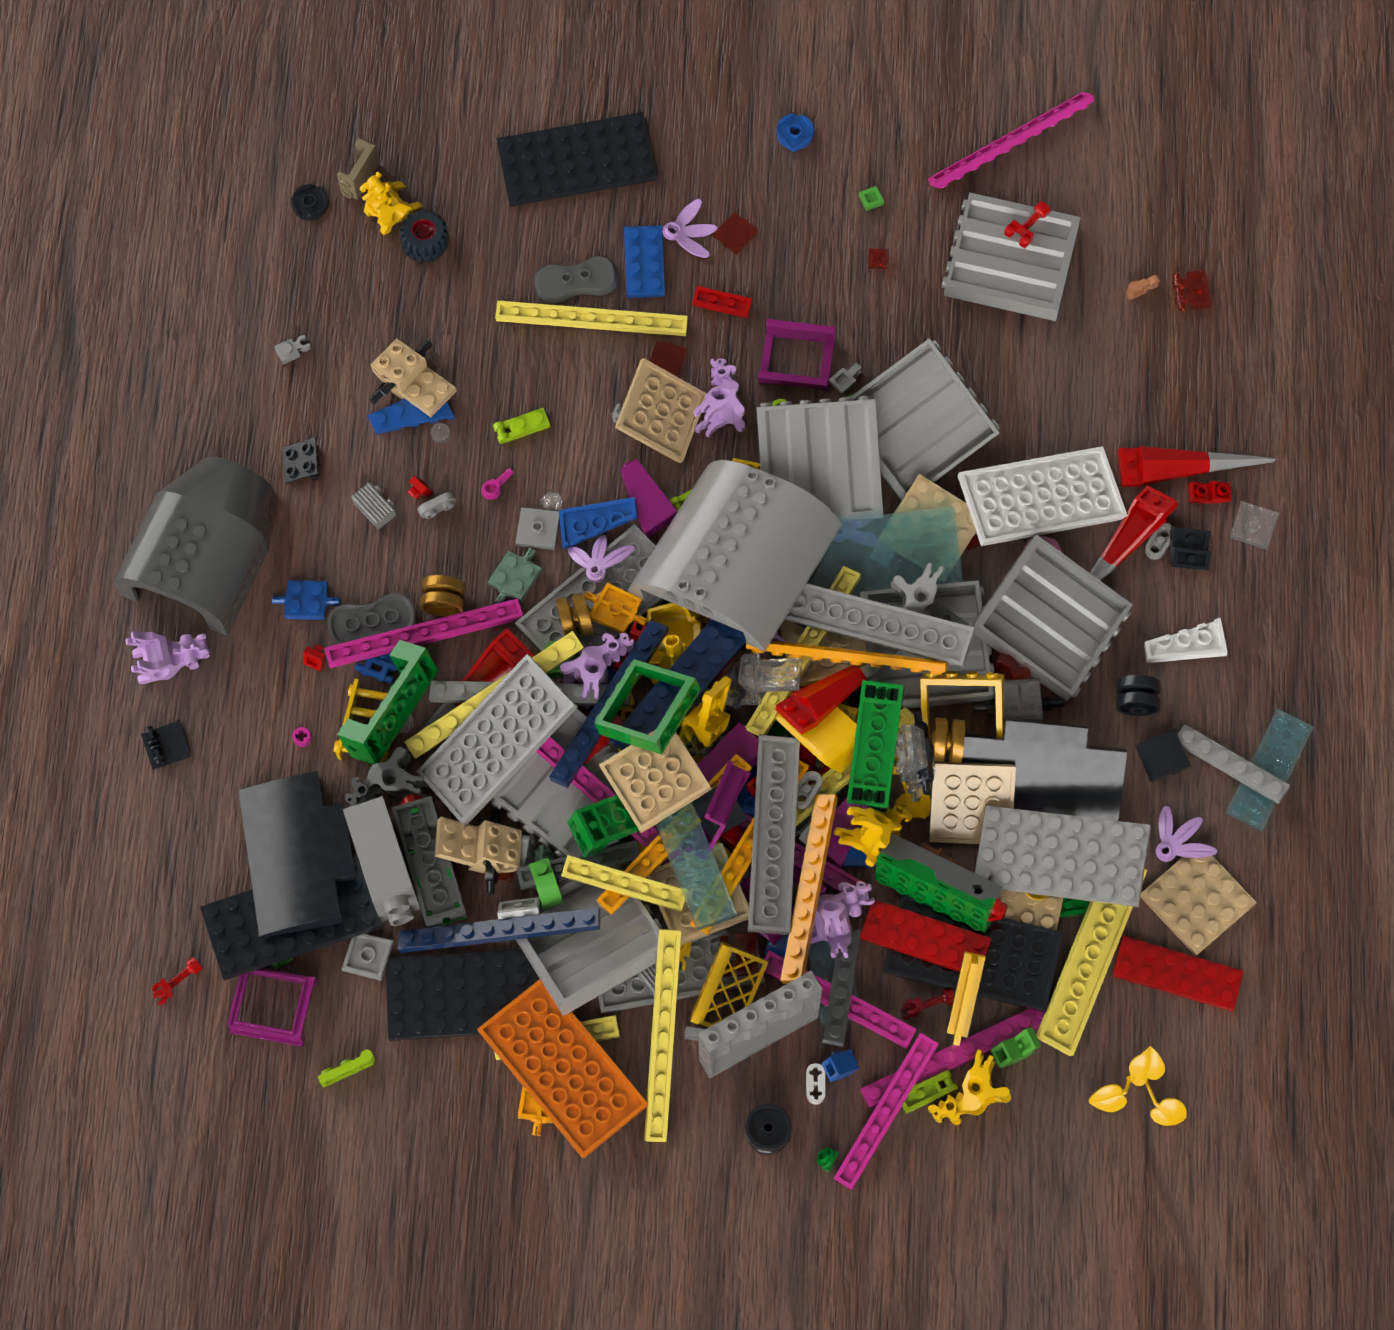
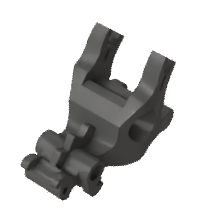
[345,747,430,807]

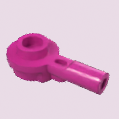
[481,468,514,500]

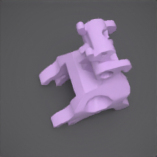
[694,358,746,437]
[125,631,210,684]
[560,633,634,709]
[811,881,875,958]

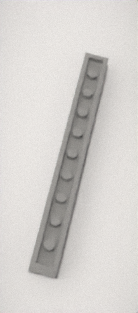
[429,681,630,707]

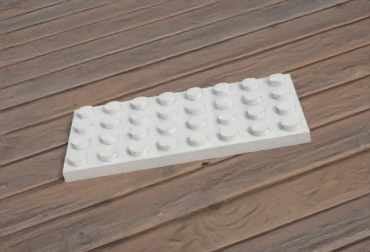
[958,446,1128,546]

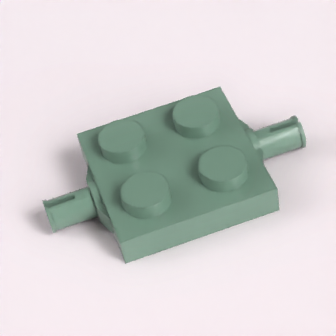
[487,548,542,604]

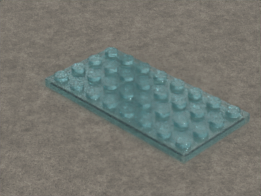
[807,506,963,597]

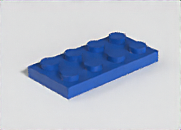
[624,225,665,298]

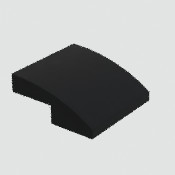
[1169,527,1211,571]
[1135,730,1191,783]
[690,787,747,840]

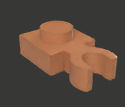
[1126,275,1160,300]

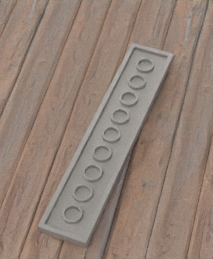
[785,584,976,668]
[748,735,800,935]

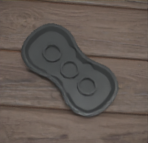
[534,256,618,304]
[328,593,416,644]

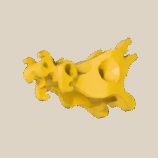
[360,171,423,235]
[833,798,912,867]
[928,1049,1011,1125]

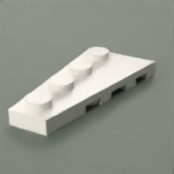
[1144,618,1227,663]

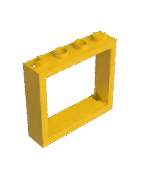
[920,671,1005,741]

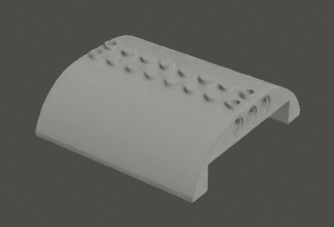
[627,460,842,652]

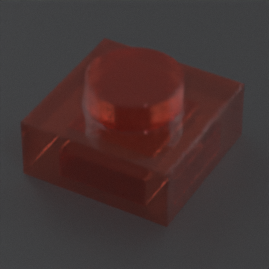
[868,248,888,269]

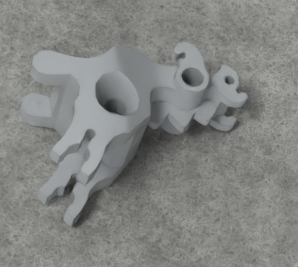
[890,563,944,616]

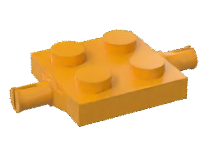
[584,583,648,633]
[517,1086,553,1136]

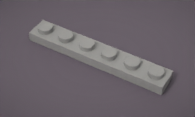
[1178,724,1290,804]

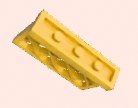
[690,941,768,1027]
[947,951,985,1046]

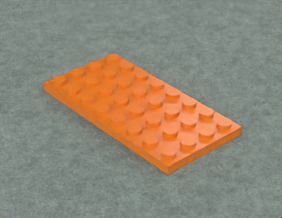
[477,979,648,1159]

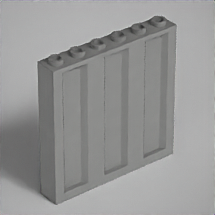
[941,192,1081,321]
[851,338,1000,502]
[756,396,883,521]
[971,534,1133,701]
[859,580,996,709]
[491,709,619,858]
[516,866,662,1016]
[698,971,822,1079]

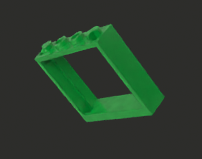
[594,659,701,755]

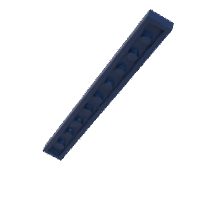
[549,620,669,788]
[398,907,601,953]

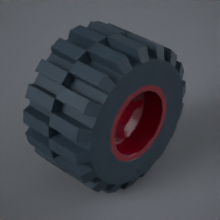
[400,210,448,263]

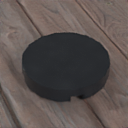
[291,184,329,221]

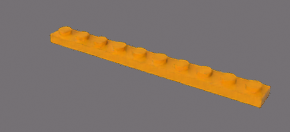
[746,640,949,675]
[596,754,752,916]
[690,760,809,935]
[780,794,838,984]

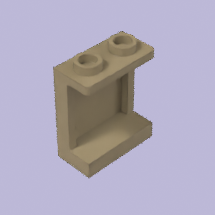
[337,138,379,200]

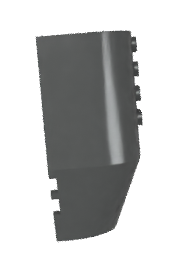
[113,457,275,636]

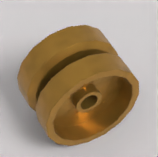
[419,575,466,617]
[555,592,593,637]
[931,718,965,764]

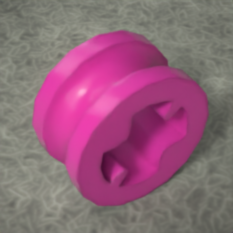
[292,727,312,747]

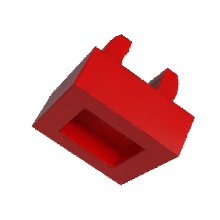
[407,476,434,500]
[303,644,325,672]

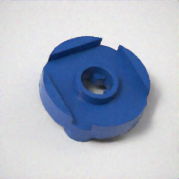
[777,114,814,152]

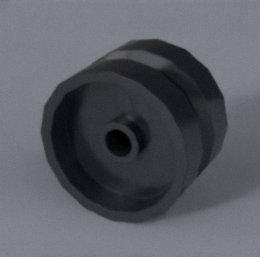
[1116,675,1161,716]
[745,1103,792,1155]

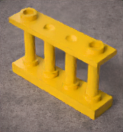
[334,678,391,763]

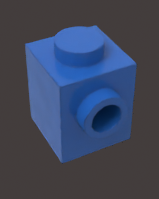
[822,1049,859,1083]

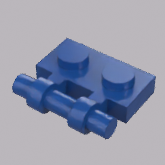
[355,653,398,685]

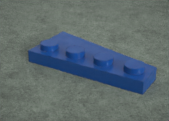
[368,399,455,434]
[559,497,638,549]

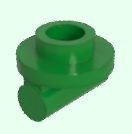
[817,1147,839,1172]

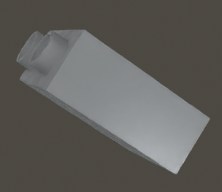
[343,796,420,926]

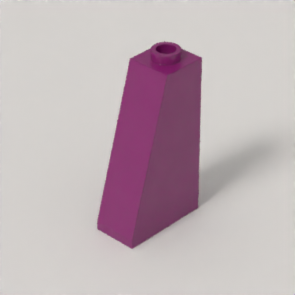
[620,459,677,538]
[697,723,758,783]
[826,796,870,869]

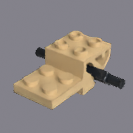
[369,338,457,417]
[435,809,522,895]

